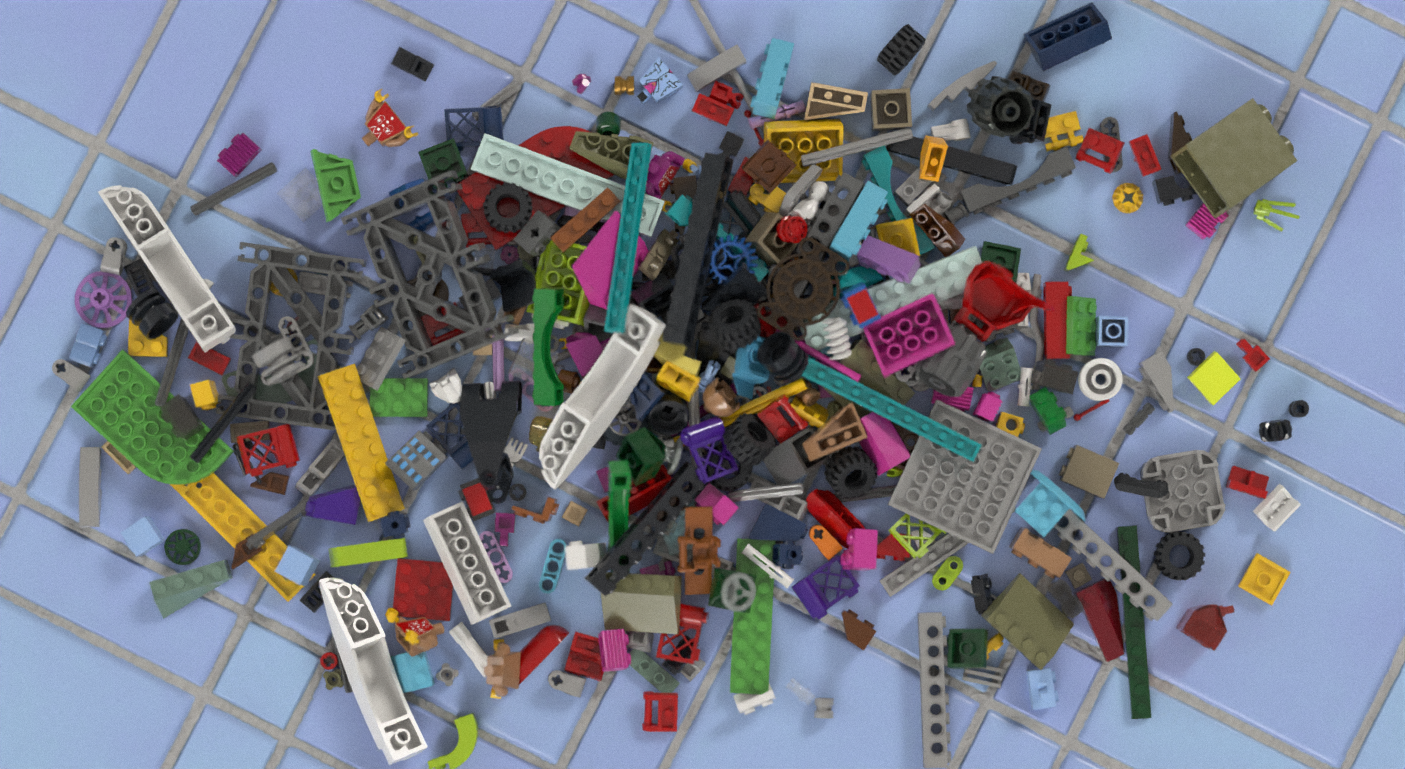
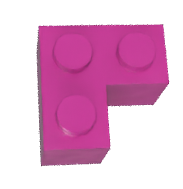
[695,482,739,525]
[840,529,878,571]

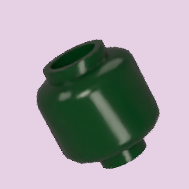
[596,112,621,136]

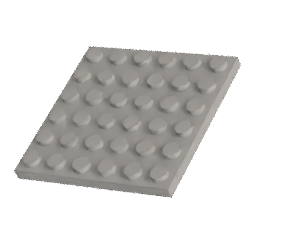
[888,400,1042,554]

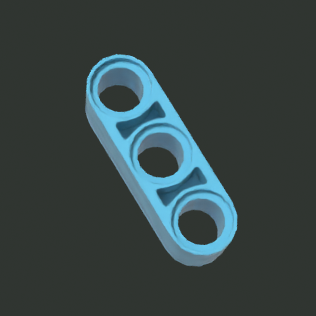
[539,539,567,594]

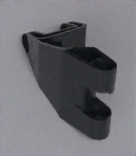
[460,381,522,504]

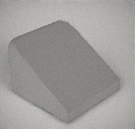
[628,631,654,652]
[680,658,706,682]

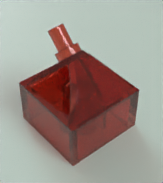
[1176,604,1234,651]

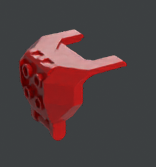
[954,261,1055,342]

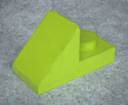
[1064,234,1094,272]

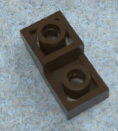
[1010,71,1050,102]

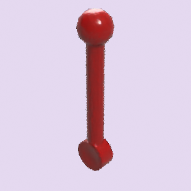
[744,110,764,146]
[1074,399,1110,421]

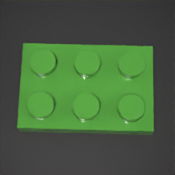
[1066,296,1097,356]
[370,378,428,417]

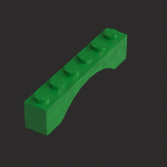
[532,288,564,406]
[608,460,631,572]

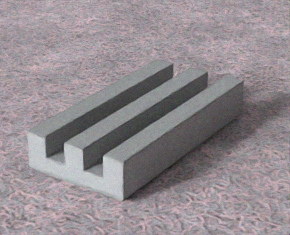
[962,665,1004,688]

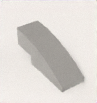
[687,45,747,92]
[295,439,345,498]
[750,477,808,522]

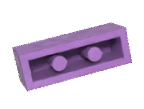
[857,236,920,284]

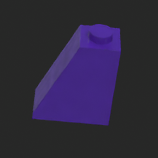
[305,485,360,525]

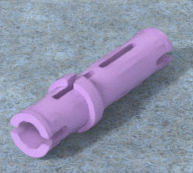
[748,100,806,130]

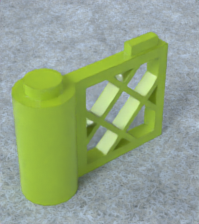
[888,513,947,559]

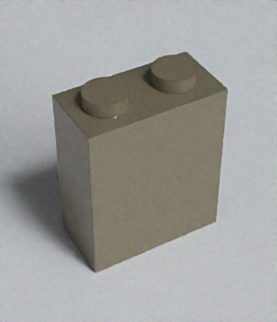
[1059,445,1119,499]

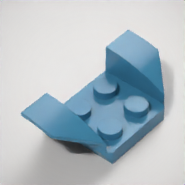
[732,335,769,399]

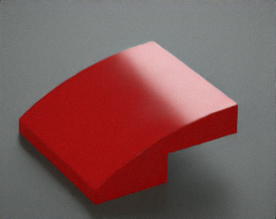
[564,631,604,681]

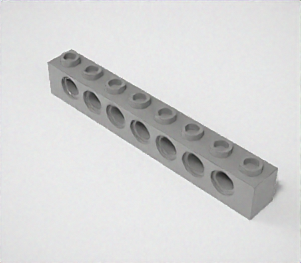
[1054,509,1173,621]
[917,612,951,768]

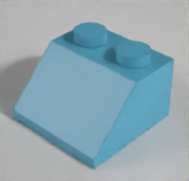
[391,651,435,693]

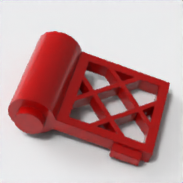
[236,424,300,477]
[656,604,709,665]

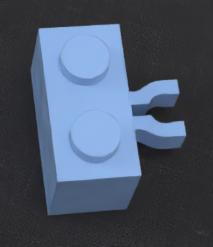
[1026,667,1059,710]

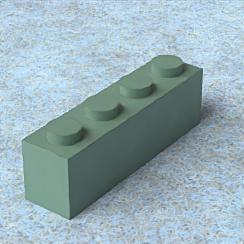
[149,560,232,619]

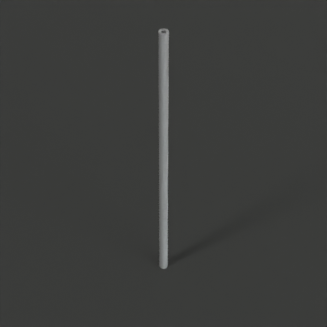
[689,0,808,201]

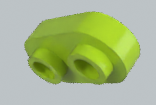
[932,556,963,591]

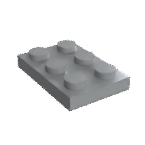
[356,327,406,391]

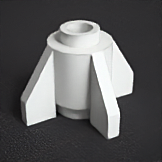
[429,368,462,404]

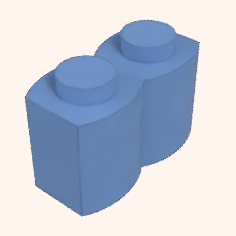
[69,323,108,367]

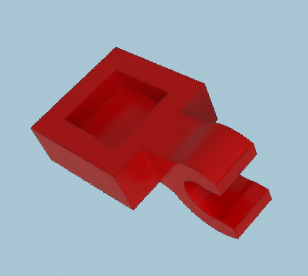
[1236,339,1270,372]

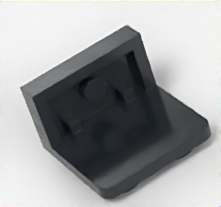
[490,260,536,313]

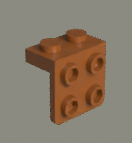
[511,497,559,524]

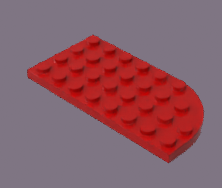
[457,126,615,251]

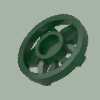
[164,529,201,565]

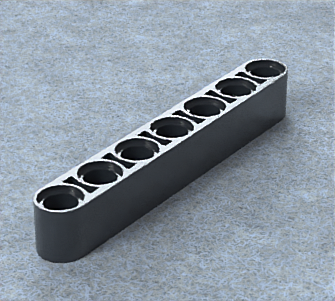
[886,131,1017,185]

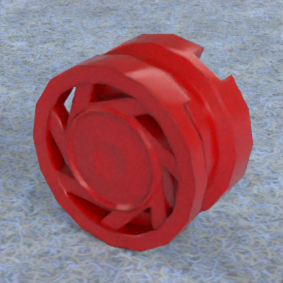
[777,216,807,243]

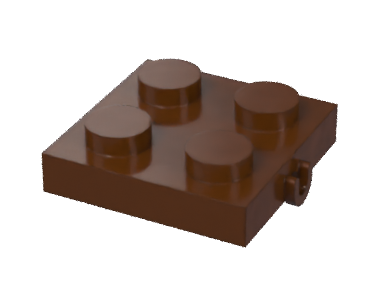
[742,140,797,193]

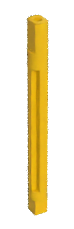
[673,378,808,447]

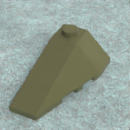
[569,131,654,180]

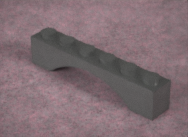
[959,147,1076,215]

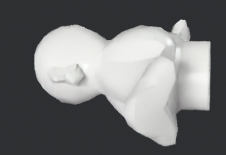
[790,181,829,226]

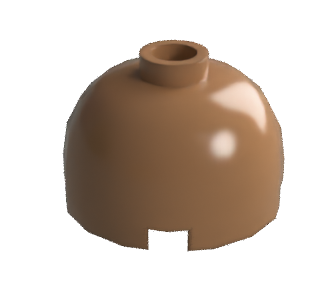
[703,378,740,417]

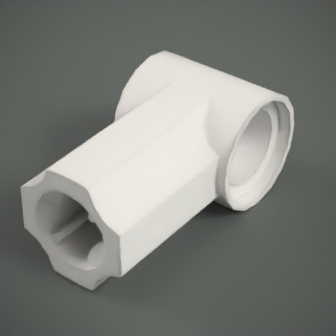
[931,119,971,142]
[505,323,534,344]

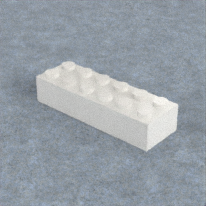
[423,501,511,625]

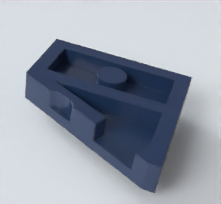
[630,373,665,421]

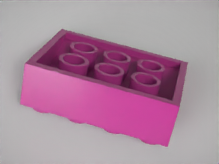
[572,211,648,310]
[863,293,955,377]

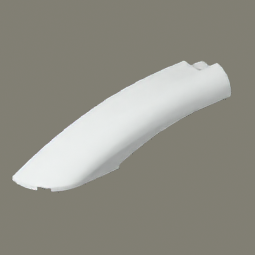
[98,185,236,352]
[539,304,666,489]
[319,578,427,765]

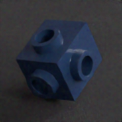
[380,511,411,539]
[772,541,803,569]

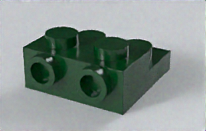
[418,138,469,190]
[980,241,1021,283]
[947,629,988,669]

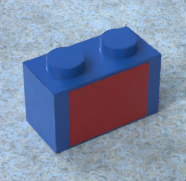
[841,282,881,329]

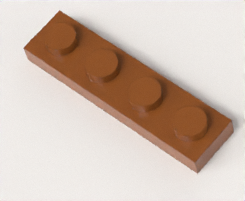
[550,187,621,253]

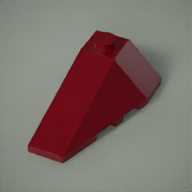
[1074,578,1124,662]

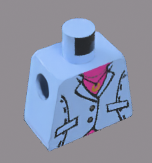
[636,58,683,104]

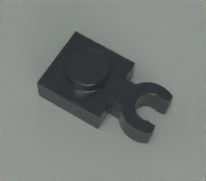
[719,131,744,158]

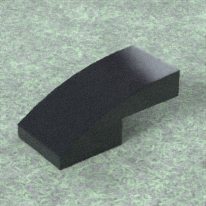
[390,47,434,82]

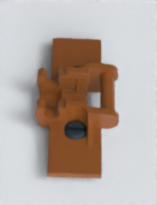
[677,506,721,595]

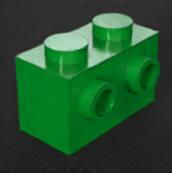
[1029,387,1067,435]

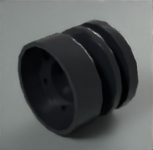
[126,289,178,340]
[757,332,809,384]
[648,385,689,435]

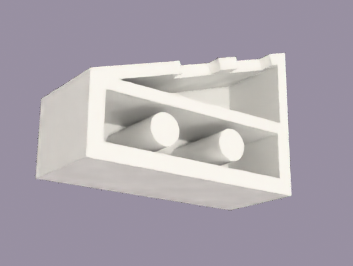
[565,541,607,570]

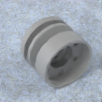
[252,337,304,386]

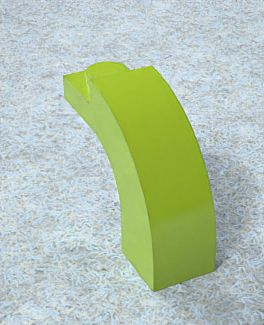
[427,712,478,769]

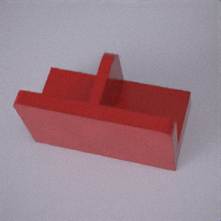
[692,93,734,127]
[1129,134,1161,177]
[1226,466,1269,499]

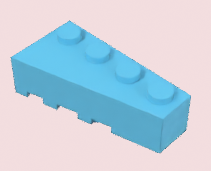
[750,38,794,120]
[826,181,888,267]

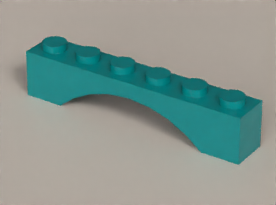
[861,146,935,256]
[665,195,769,281]

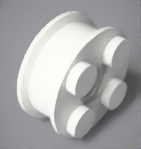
[1078,358,1123,401]

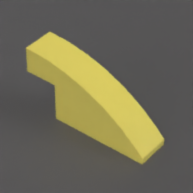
[653,332,701,377]

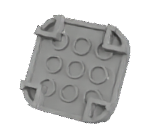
[1141,450,1225,532]

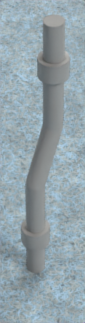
[1029,274,1044,390]

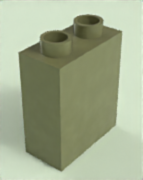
[1171,98,1298,218]

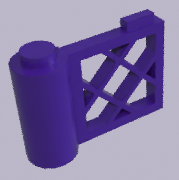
[680,416,739,483]
[791,555,860,620]

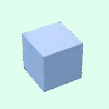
[1095,316,1128,347]
[121,516,166,557]
[275,546,320,586]

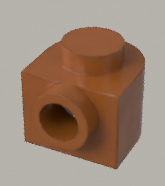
[558,369,580,393]

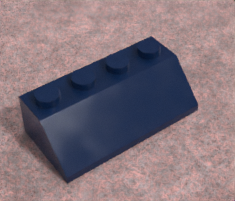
[1024,2,1112,71]

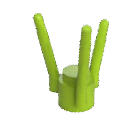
[1253,199,1300,231]

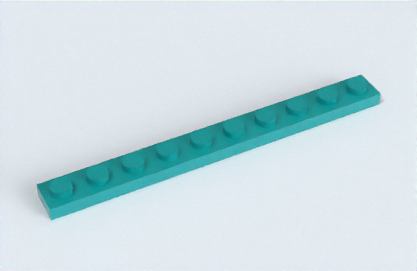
[604,143,652,333]
[801,358,982,462]

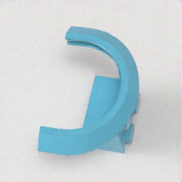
[1015,470,1086,538]

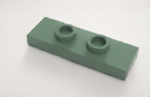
[630,649,680,693]

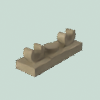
[638,228,679,281]

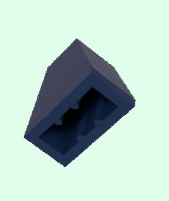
[748,503,808,541]

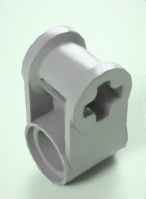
[100,237,127,276]
[52,359,91,392]
[548,670,586,698]

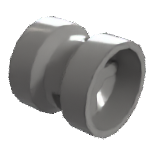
[814,698,834,718]

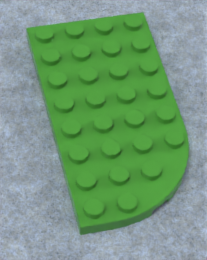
[71,349,234,485]

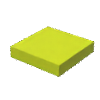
[1187,351,1240,406]

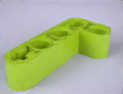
[328,538,408,568]

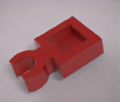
[709,80,744,109]
[753,304,774,338]

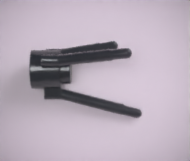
[232,439,273,483]

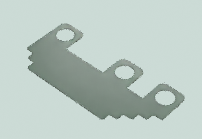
[222,339,318,405]

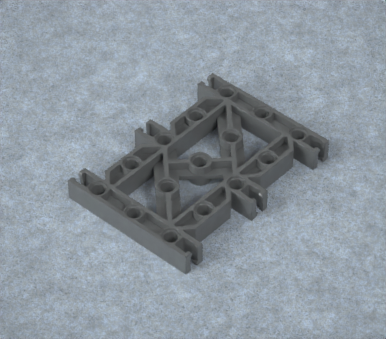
[341,171,519,379]
[216,242,367,431]

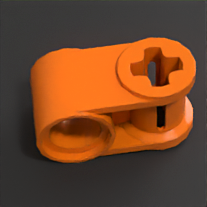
[809,524,843,561]

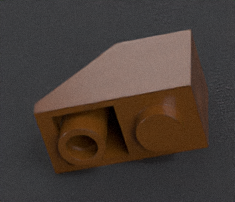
[841,609,876,650]

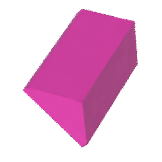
[858,412,911,476]

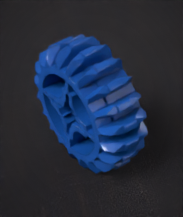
[708,235,758,284]

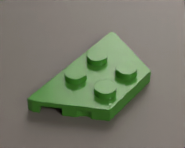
[310,149,361,222]

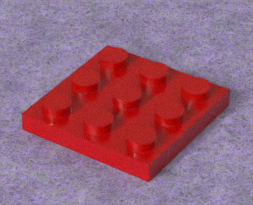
[393,558,453,621]

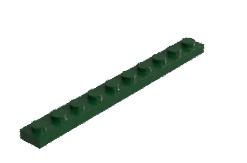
[1117,526,1152,719]

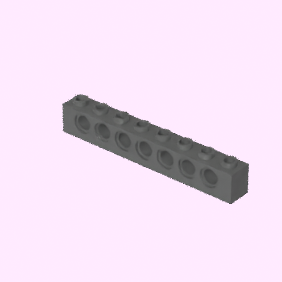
[767,172,865,309]

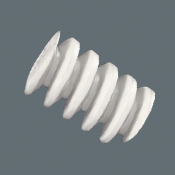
[822,317,852,360]

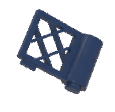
[444,106,504,151]
[426,402,473,470]

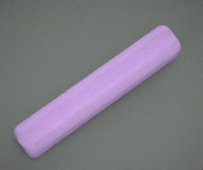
[492,335,505,391]

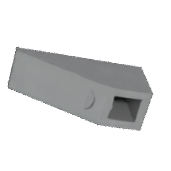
[1139,351,1174,413]
[489,602,551,639]

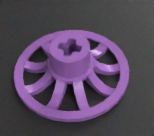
[75,271,132,328]

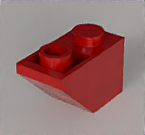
[876,533,911,561]

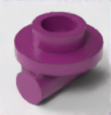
[572,74,591,94]

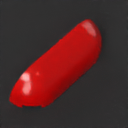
[806,488,865,549]
[519,625,569,685]

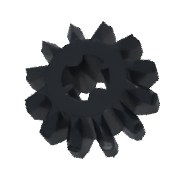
[1259,419,1292,442]

